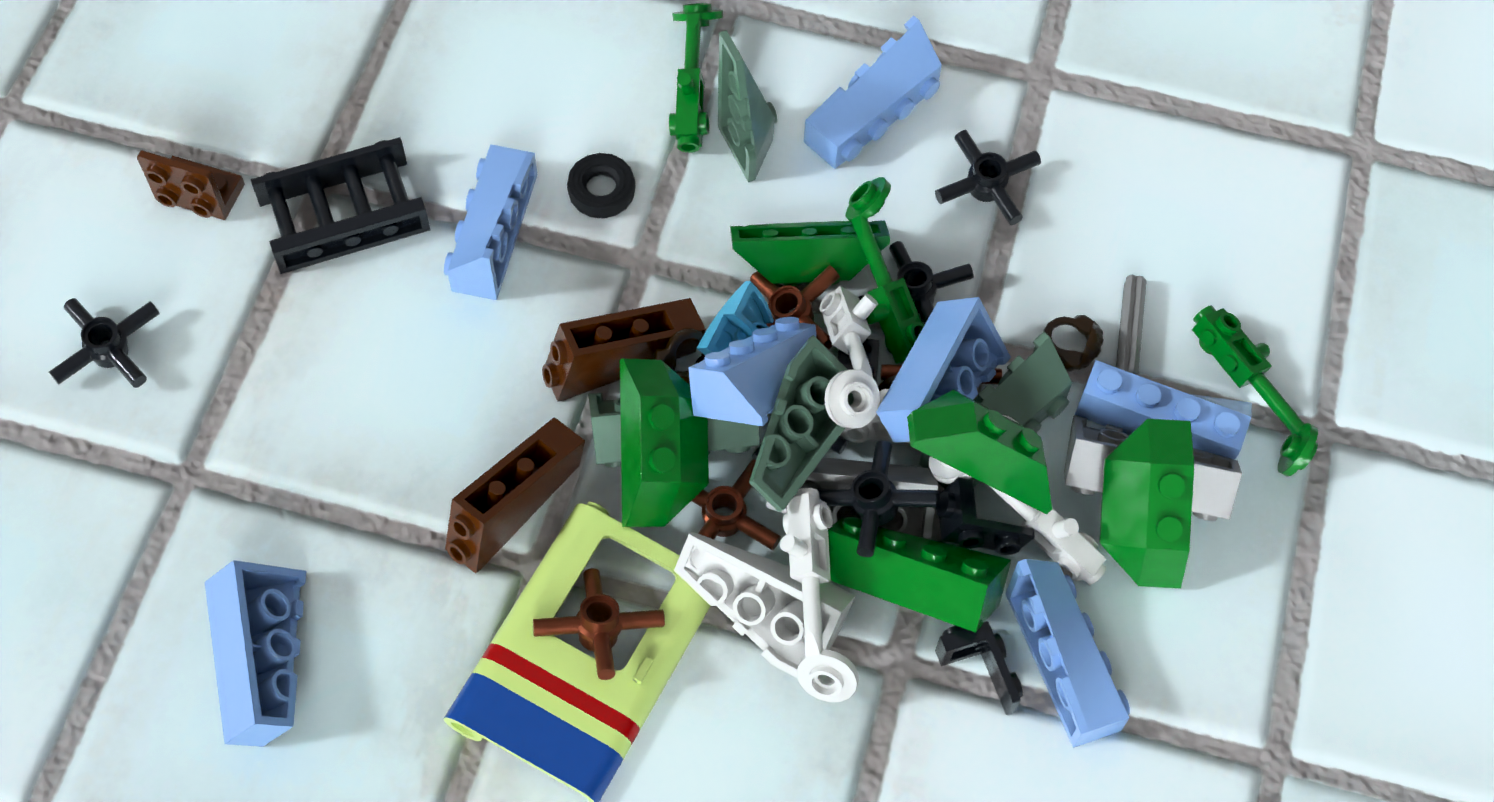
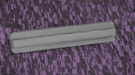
[1116,274,1147,375]

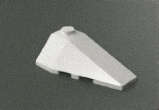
[674,532,855,678]

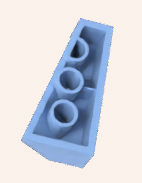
[804,16,942,169]
[444,144,537,300]
[876,297,1011,443]
[688,317,816,426]
[1075,360,1252,460]
[1006,559,1130,748]
[205,560,306,747]

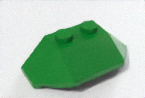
[730,220,890,286]
[620,358,709,527]
[907,390,1052,514]
[1099,419,1194,589]

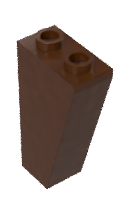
[542,298,706,402]
[445,417,585,574]

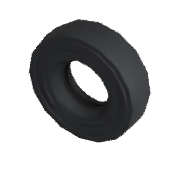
[567,153,635,218]

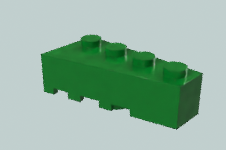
[828,517,1011,633]

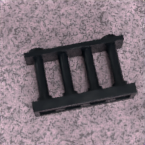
[250,137,430,274]

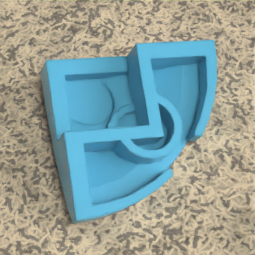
[697,281,774,355]

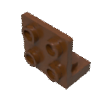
[137,150,245,220]

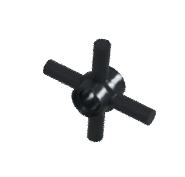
[935,130,1041,225]
[858,241,974,324]
[49,298,160,388]
[817,440,940,557]

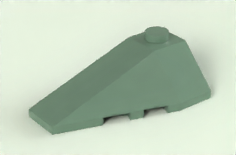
[718,30,777,183]
[749,335,854,512]

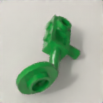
[669,3,723,153]
[845,177,924,364]
[1192,305,1318,477]

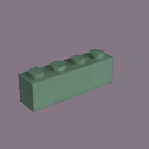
[919,332,1072,489]
[588,393,760,467]

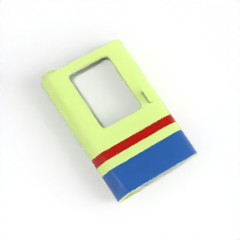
[443,502,710,802]

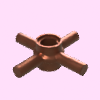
[750,265,840,350]
[692,459,781,551]
[533,568,665,680]

